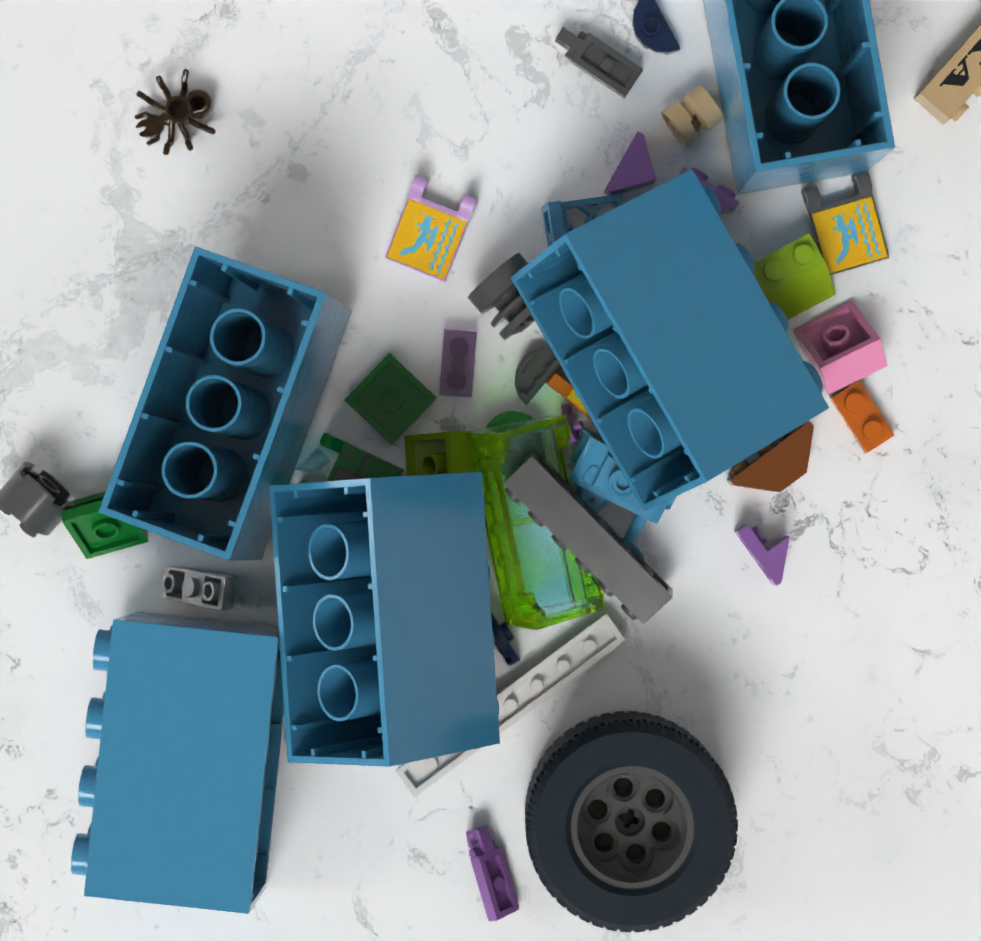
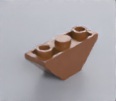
[727,421,814,492]

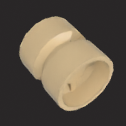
[661,85,723,147]

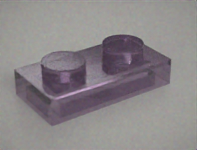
[439,329,477,398]

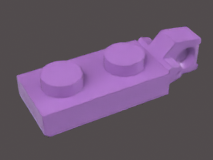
[466,826,519,921]

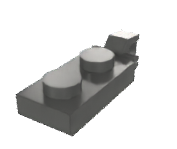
[555,27,643,99]

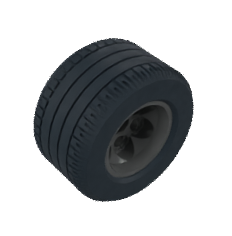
[525,711,738,932]

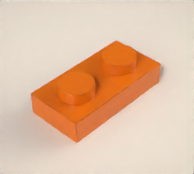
[830,380,895,453]

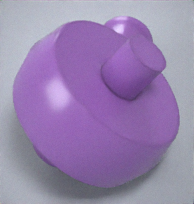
[553,403,583,443]

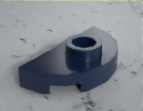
[632,0,681,55]
[491,610,520,666]

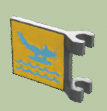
[801,172,890,275]

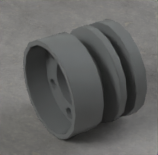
[467,253,535,341]

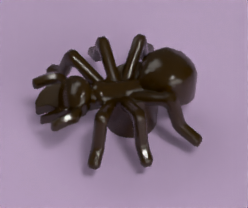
[134,69,216,155]

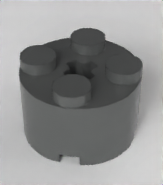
[0,462,76,538]

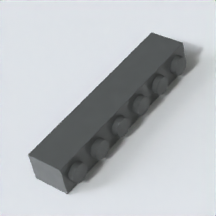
[503,450,673,624]

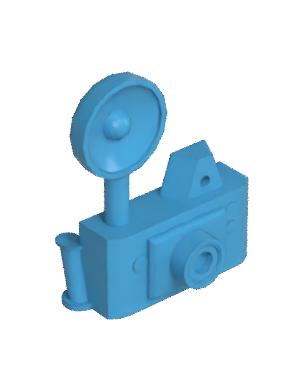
[568,427,677,585]

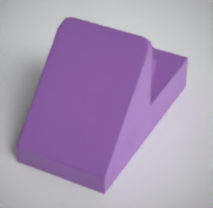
[734,524,789,586]

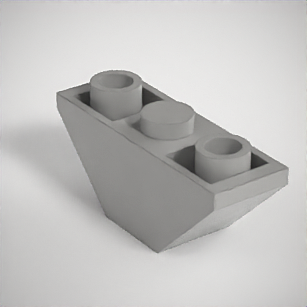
[162,566,237,611]

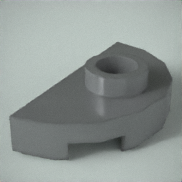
[515,348,560,406]

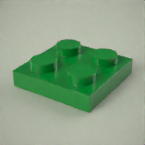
[344,352,437,446]

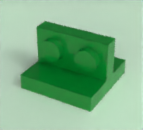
[61,491,149,559]

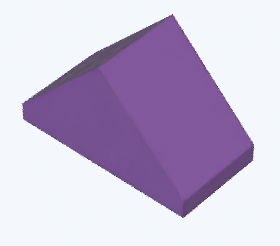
[604,131,656,196]

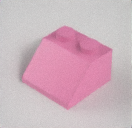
[793,301,888,395]

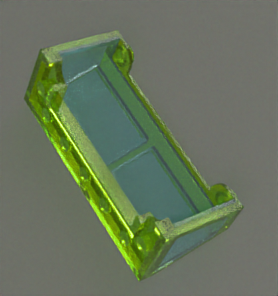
[466,415,605,630]

